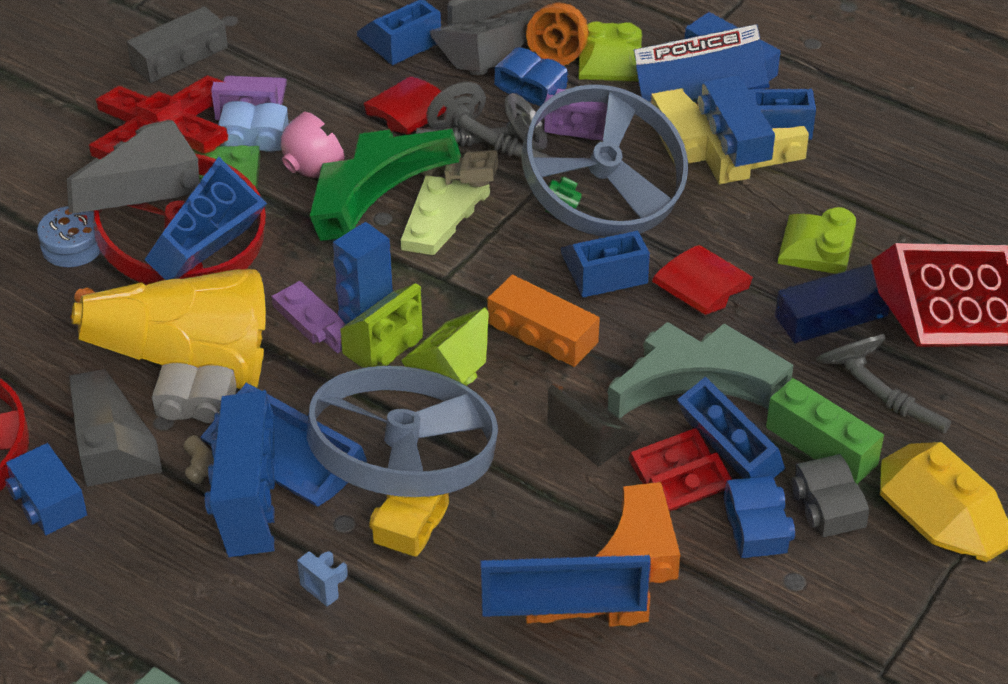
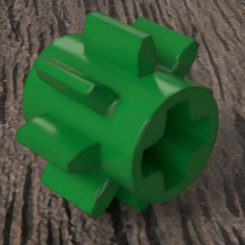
[545,176,582,215]

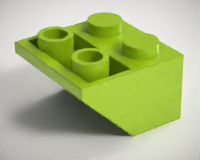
[340,283,423,368]

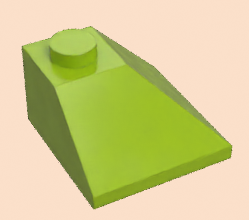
[401,307,489,386]

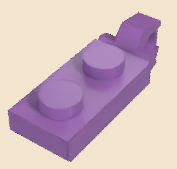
[271,281,345,354]

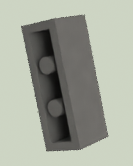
[127,6,228,83]

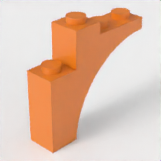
[525,482,680,627]

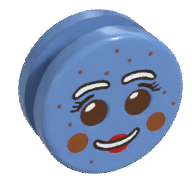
[37,206,101,267]

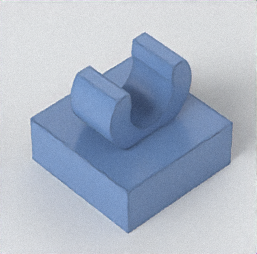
[297,551,348,607]

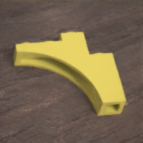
[651,88,809,184]

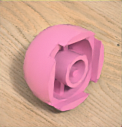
[281,112,345,179]

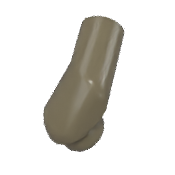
[183,435,214,484]

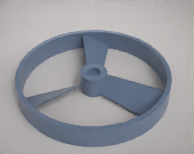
[522,85,688,237]
[307,366,498,497]

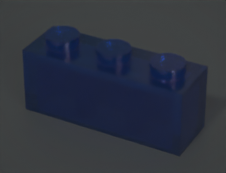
[775,264,889,344]

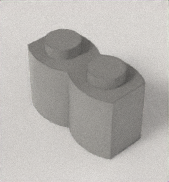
[152,363,237,423]

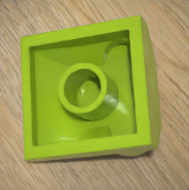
[579,22,642,81]
[777,207,857,276]

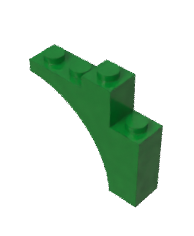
[310,129,461,241]

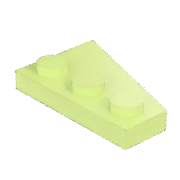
[401,175,490,255]

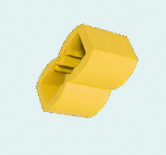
[369,493,449,557]

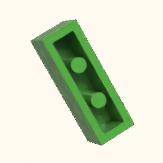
[766,378,884,484]

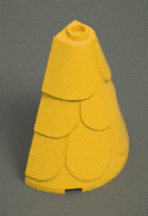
[71,269,266,389]

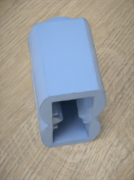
[218,101,288,152]

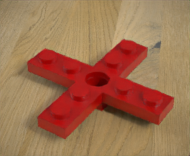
[89,75,229,159]

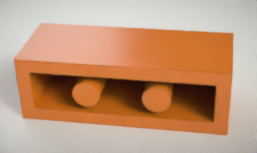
[487,274,600,367]

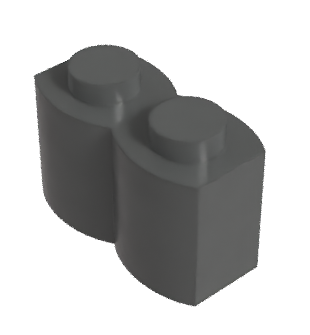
[791,454,869,538]

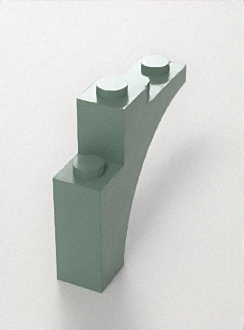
[607,322,794,419]

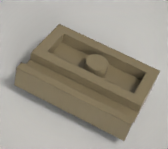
[445,150,498,187]

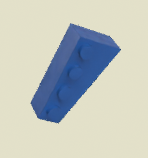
[144,157,267,280]
[205,390,275,557]

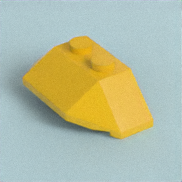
[880,442,1008,562]

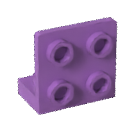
[211,76,287,120]
[544,89,607,141]

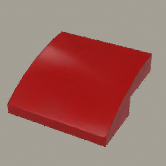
[363,76,447,135]
[652,245,753,315]
[628,427,732,512]

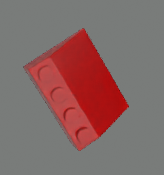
[871,243,1008,347]

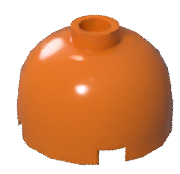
[526,2,589,65]

